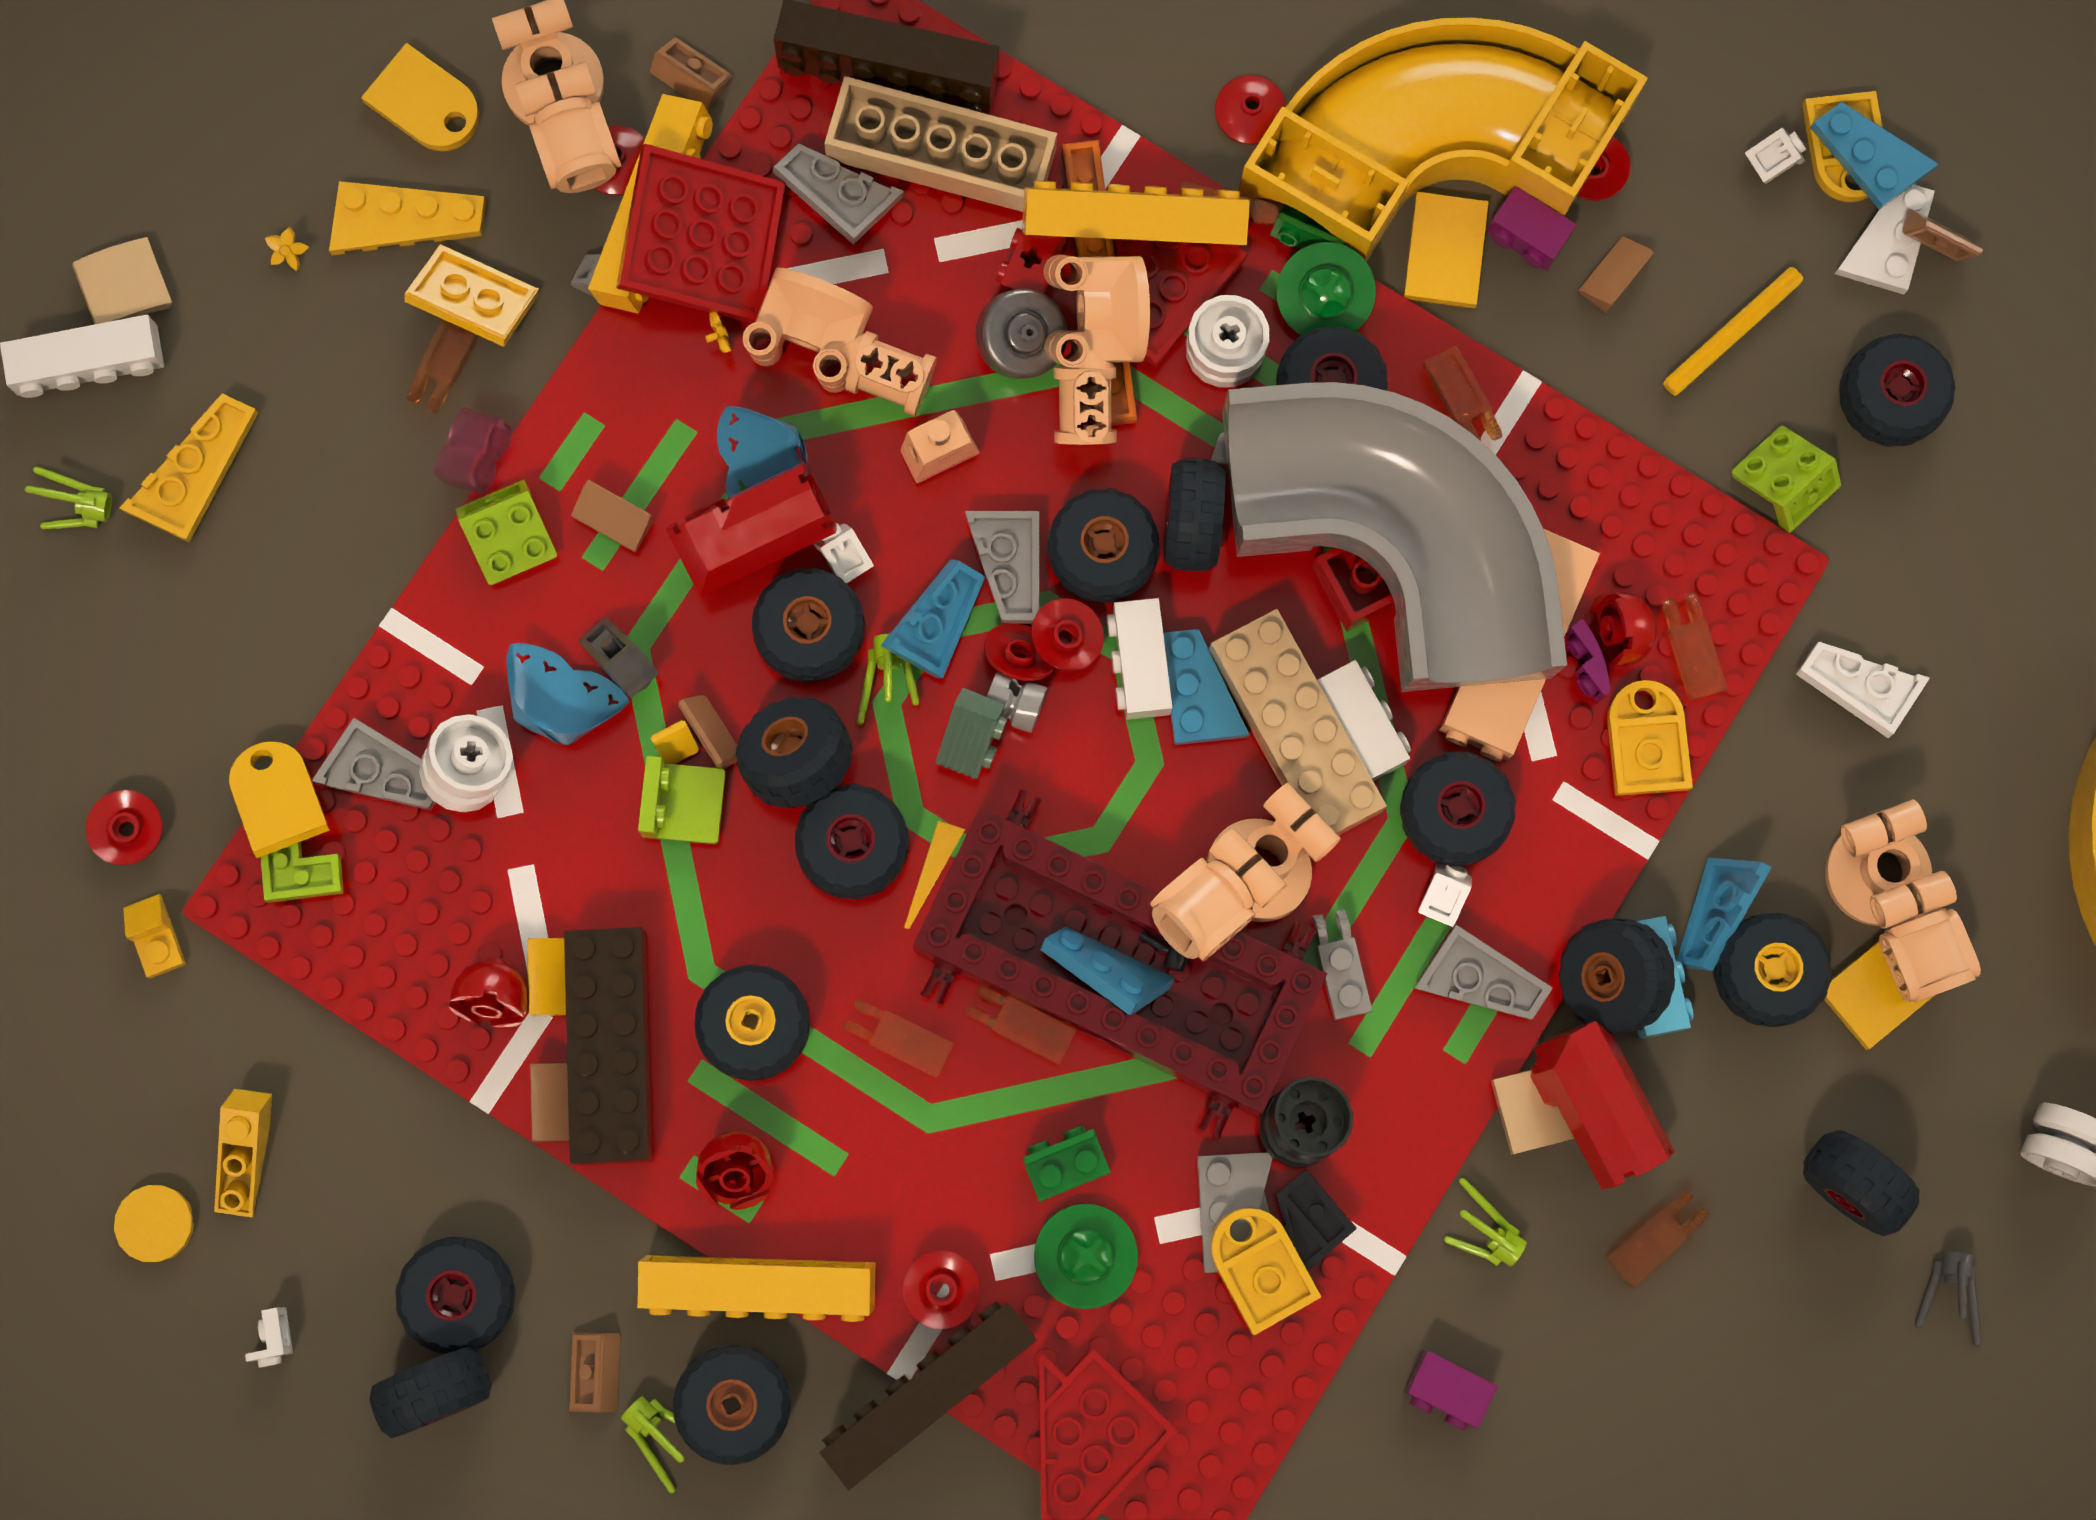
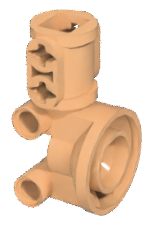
[492,0,622,193]
[1043,254,1150,445]
[743,268,937,416]
[1150,783,1341,961]
[1825,799,1981,1003]

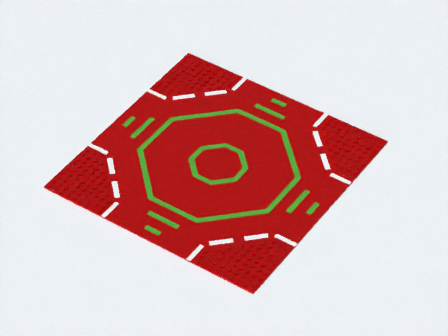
[183,0,1829,1520]

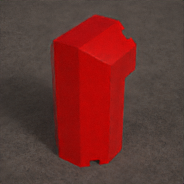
[666,461,837,598]
[1530,1021,1675,1190]

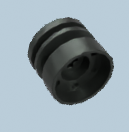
[1258,1076,1353,1168]

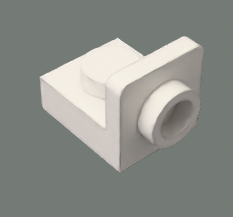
[1745,128,1806,184]
[814,523,874,583]
[1418,863,1472,927]
[245,1307,293,1368]

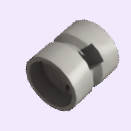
[987,671,1048,734]

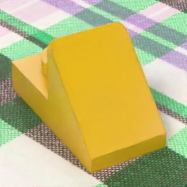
[123,894,186,979]

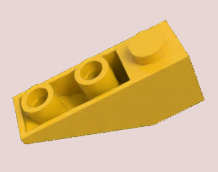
[214,1088,272,1218]

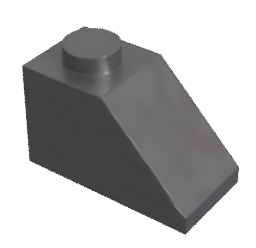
[578,616,659,698]

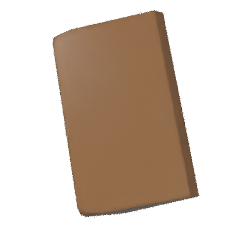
[650,37,733,110]
[1902,209,1983,261]
[1578,236,1655,313]
[571,480,654,553]
[678,695,738,769]
[530,1063,569,1143]
[569,1332,621,1413]

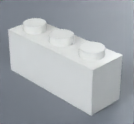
[1107,598,1172,720]
[1317,660,1411,781]

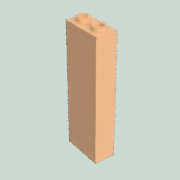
[1439,529,1600,762]

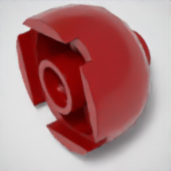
[1588,592,1658,668]
[449,958,528,1027]
[696,1131,774,1210]

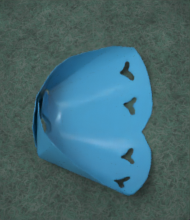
[717,406,807,499]
[506,643,629,745]

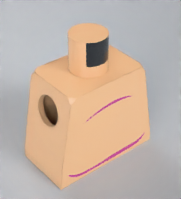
[900,410,980,483]

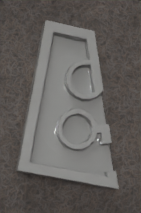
[773,144,904,244]
[965,511,1039,624]
[312,718,436,810]
[1414,925,1552,1020]
[1197,1152,1273,1273]

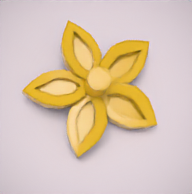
[265,227,309,271]
[705,312,731,353]

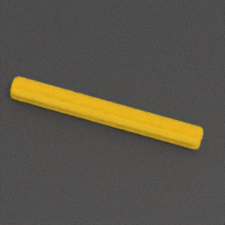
[1663,267,1803,396]

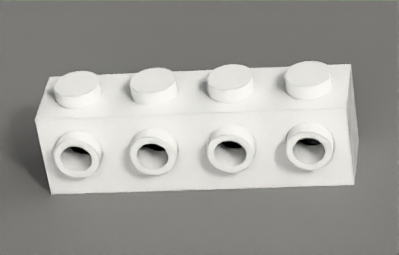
[0,314,164,398]

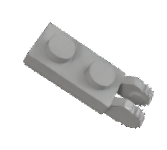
[1312,909,1372,1021]

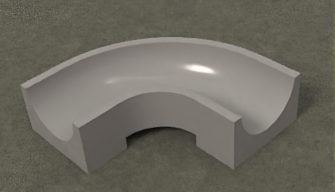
[1222,382,1567,692]

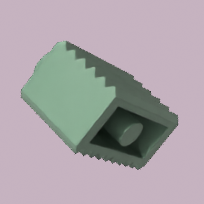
[935,688,1007,779]

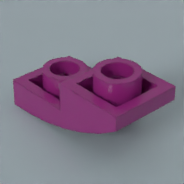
[1565,619,1610,702]

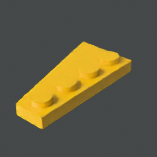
[329,181,487,256]
[120,394,258,542]

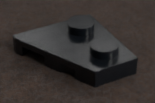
[1277,1169,1357,1271]

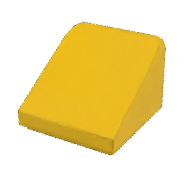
[651,720,699,764]

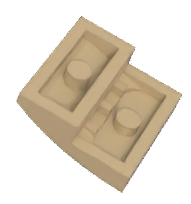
[72,237,172,325]
[1491,1070,1574,1155]

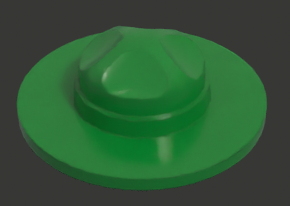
[1277,242,1376,335]
[1034,1204,1138,1309]

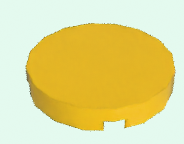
[114,1185,194,1262]

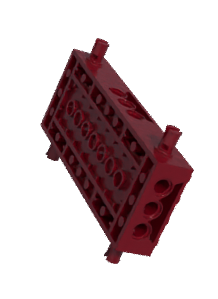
[913,790,1328,1139]

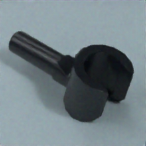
[1139,931,1188,972]

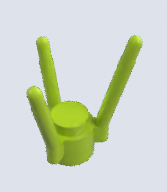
[25,466,112,530]
[857,634,920,725]
[1444,1178,1527,1267]
[621,1396,684,1494]

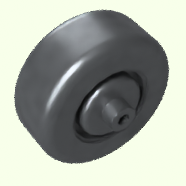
[975,288,1067,379]

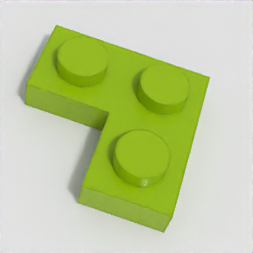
[261,842,344,903]

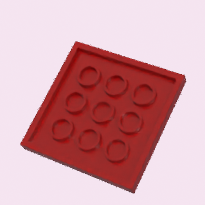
[616,144,786,324]

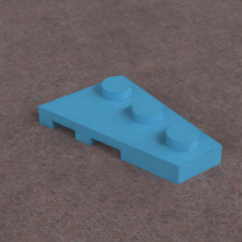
[1811,102,1939,210]
[881,560,985,678]
[1163,629,1249,745]
[1676,857,1772,971]
[1040,926,1175,1016]

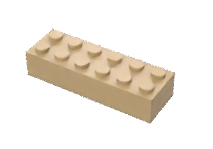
[824,76,1057,212]
[1209,609,1387,836]

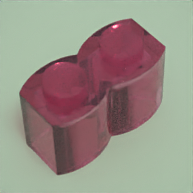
[434,407,512,494]

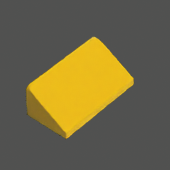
[527,938,566,1017]

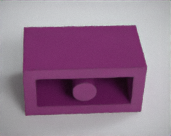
[1487,186,1577,271]
[1403,1350,1498,1432]

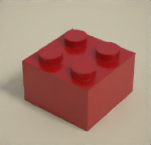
[1312,548,1395,632]

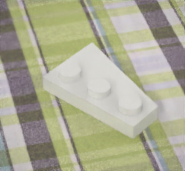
[1835,185,1935,295]
[1796,642,1930,738]

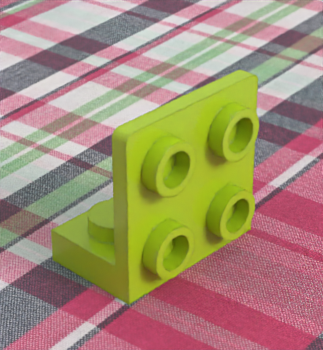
[1731,426,1842,533]
[456,479,557,585]
[638,756,726,844]

